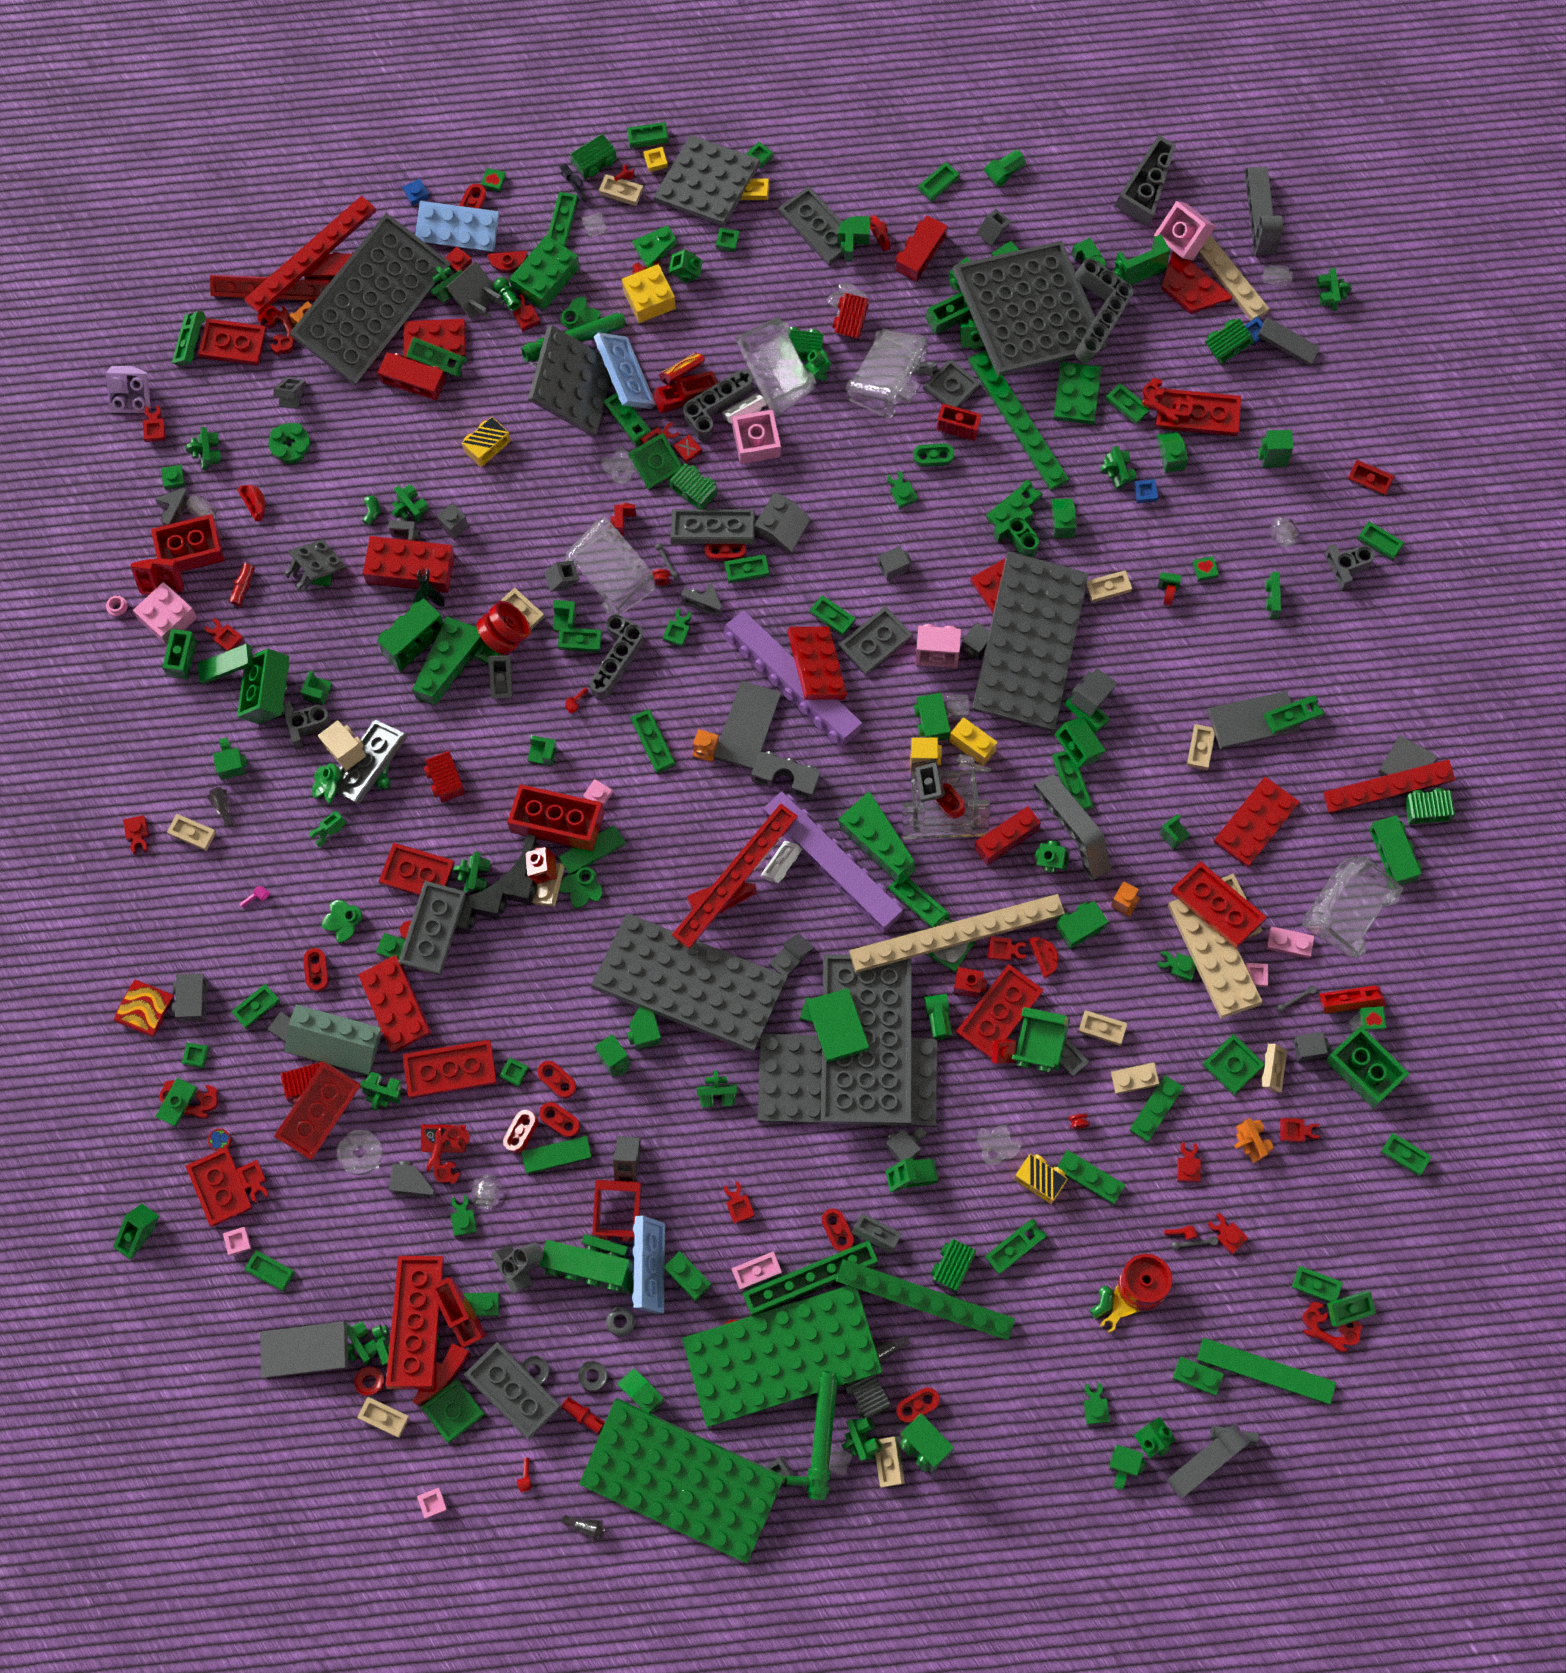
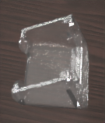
[735,316,816,417]
[845,328,929,419]
[564,516,656,615]
[1302,856,1404,958]

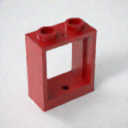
[592,1179,642,1241]

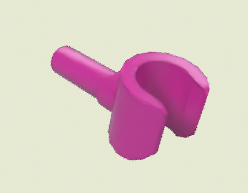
[240,886,270,908]

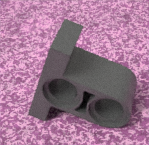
[1325,544,1375,591]
[283,702,331,749]
[613,1136,641,1182]
[491,1243,543,1294]

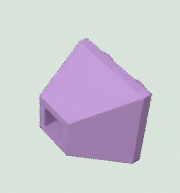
[106,366,151,413]

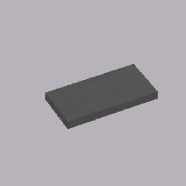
[778,186,858,266]
[670,509,755,544]
[714,680,781,770]
[1207,691,1301,749]
[336,720,407,805]
[398,881,467,976]
[260,1321,348,1378]
[464,1342,562,1441]

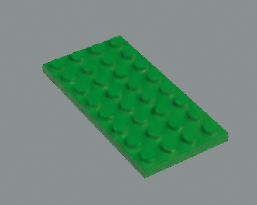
[682,1285,883,1428]
[579,1398,785,1563]

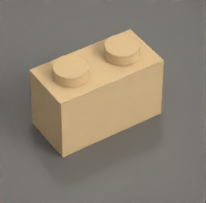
[317,720,366,771]

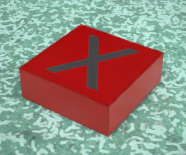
[673,434,702,463]

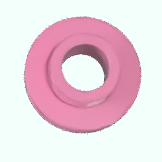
[106,596,128,616]

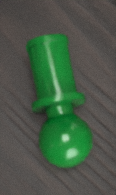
[494,277,521,311]

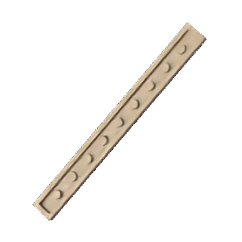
[849,894,1065,973]

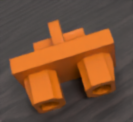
[1234,1118,1274,1163]

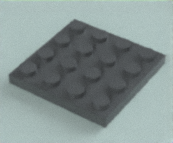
[654,135,761,226]
[528,325,611,436]

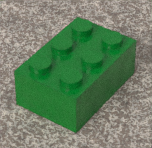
[509,235,580,311]
[377,598,443,672]
[237,648,290,725]
[1326,1026,1410,1109]
[899,1413,954,1474]

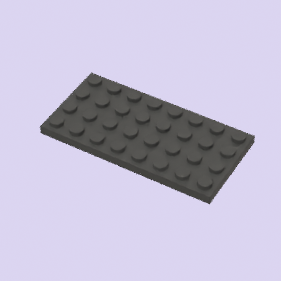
[289,213,451,386]
[972,551,1089,732]
[591,913,788,1053]
[821,954,911,1126]
[758,1034,937,1127]

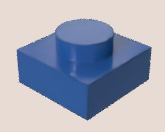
[402,179,430,206]
[1245,317,1263,346]
[1134,479,1158,504]

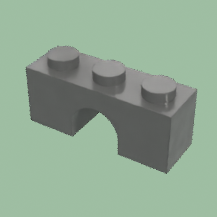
[751,751,821,801]

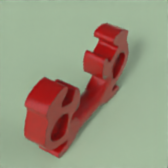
[257,306,294,356]
[1142,378,1195,424]
[159,1080,219,1119]
[427,1124,471,1184]
[1302,1302,1363,1353]

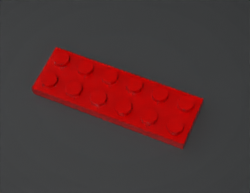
[386,1256,444,1390]

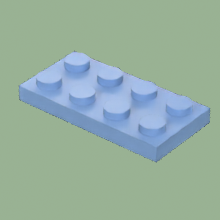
[415,201,500,253]
[594,333,656,409]
[632,1216,665,1314]

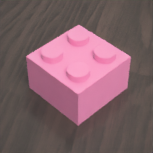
[1154,201,1216,260]
[732,410,781,464]
[133,582,197,646]
[915,624,961,668]

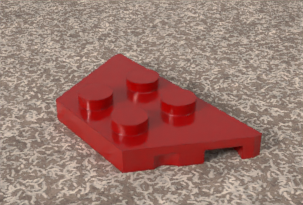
[1161,251,1233,314]

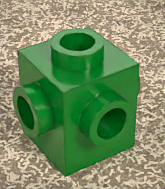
[669,249,703,283]
[960,318,984,350]
[1035,841,1071,873]
[1134,1417,1176,1458]

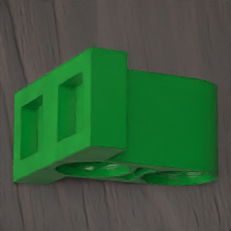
[993,507,1039,557]
[885,1158,939,1192]

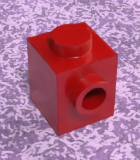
[526,847,557,884]
[953,967,987,998]

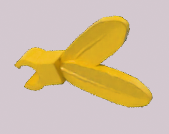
[1100,1285,1140,1333]

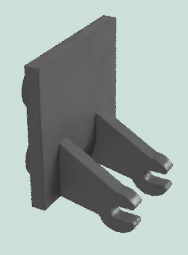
[446,261,505,319]
[284,539,347,592]

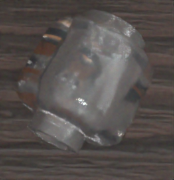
[1269,516,1300,549]
[471,1174,502,1210]

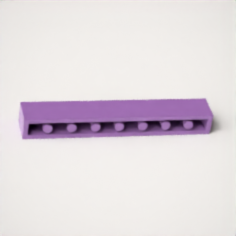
[724,610,862,748]
[763,791,903,933]

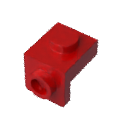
[611,503,636,536]

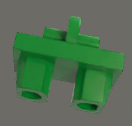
[430,266,463,303]
[1317,268,1352,311]
[793,349,832,389]
[186,427,221,470]
[1100,446,1136,489]
[392,484,429,524]
[453,851,491,894]
[696,1070,737,1107]
[360,1072,402,1111]
[347,1322,378,1366]
[841,1418,883,1461]

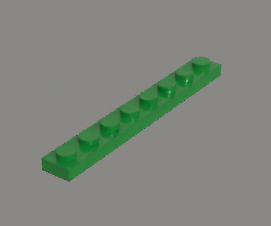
[968,350,1069,491]
[835,1259,1015,1340]

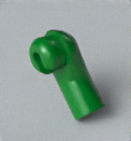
[362,495,381,526]
[375,763,391,789]
[1089,1286,1115,1319]

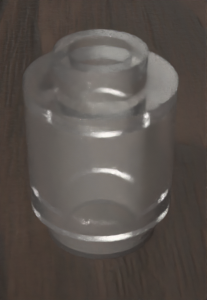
[1263,265,1293,287]
[186,494,217,519]

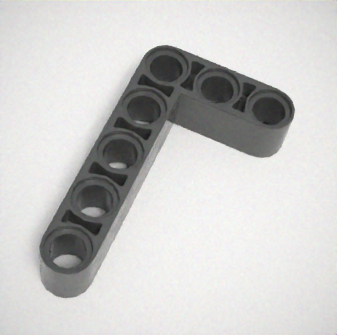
[1245,166,1283,256]
[1075,258,1133,363]
[1034,774,1111,881]

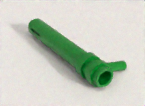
[521,313,626,363]
[784,1371,838,1500]

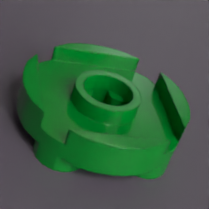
[268,423,311,464]

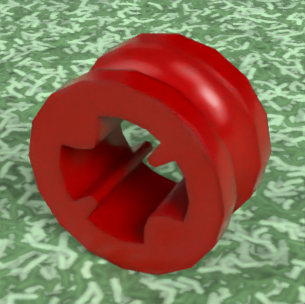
[652,569,671,586]
[1068,1113,1090,1130]

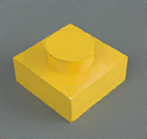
[643,147,668,172]

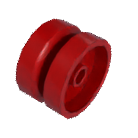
[476,601,531,655]
[1118,1254,1172,1311]

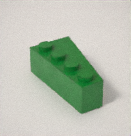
[412,617,483,706]
[838,791,915,885]
[538,1240,634,1295]

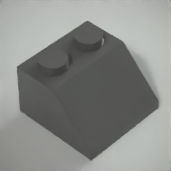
[754,492,811,553]

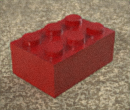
[151,514,225,572]

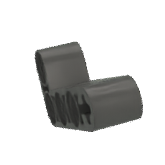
[684,369,753,441]
[590,614,644,700]
[1166,1423,1251,1499]

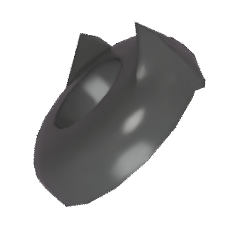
[911,361,937,377]
[606,1307,636,1337]
[521,1355,549,1384]
[578,1361,607,1391]

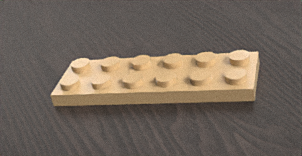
[1168,899,1262,1019]

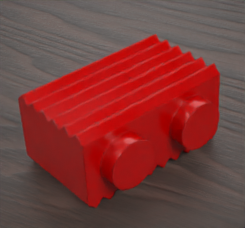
[832,293,870,340]
[936,403,982,442]
[424,751,465,803]
[280,1062,322,1104]

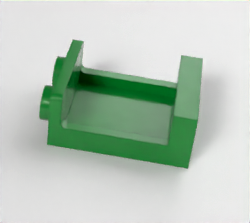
[1113,234,1170,285]
[1012,1007,1070,1073]

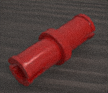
[228,563,255,606]
[561,1396,605,1435]

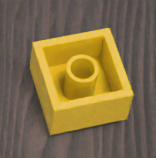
[622,264,676,323]

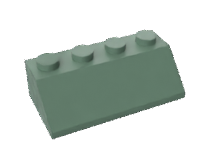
[284,1004,383,1076]

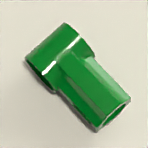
[984,150,1026,186]
[924,994,952,1040]

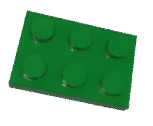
[1053,362,1101,425]

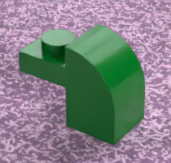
[837,216,870,262]

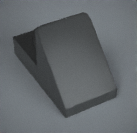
[273,377,306,409]
[156,488,190,526]
[681,582,722,618]
[488,656,513,698]
[769,933,815,976]

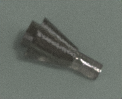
[207,787,233,827]
[874,1336,910,1364]
[562,1515,605,1543]

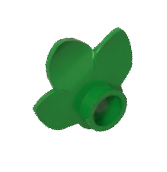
[560,297,601,329]
[312,763,341,804]
[559,867,602,909]
[321,900,363,943]

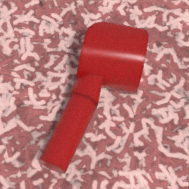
[614,164,635,181]
[632,261,660,274]
[565,687,589,714]
[1164,1225,1197,1240]
[517,1458,532,1492]

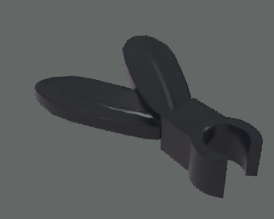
[559,163,587,203]
[413,569,445,606]

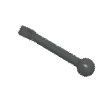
[655,543,679,580]
[1277,985,1317,1013]
[1171,1236,1218,1250]

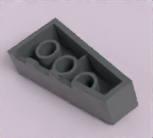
[1115,135,1176,227]

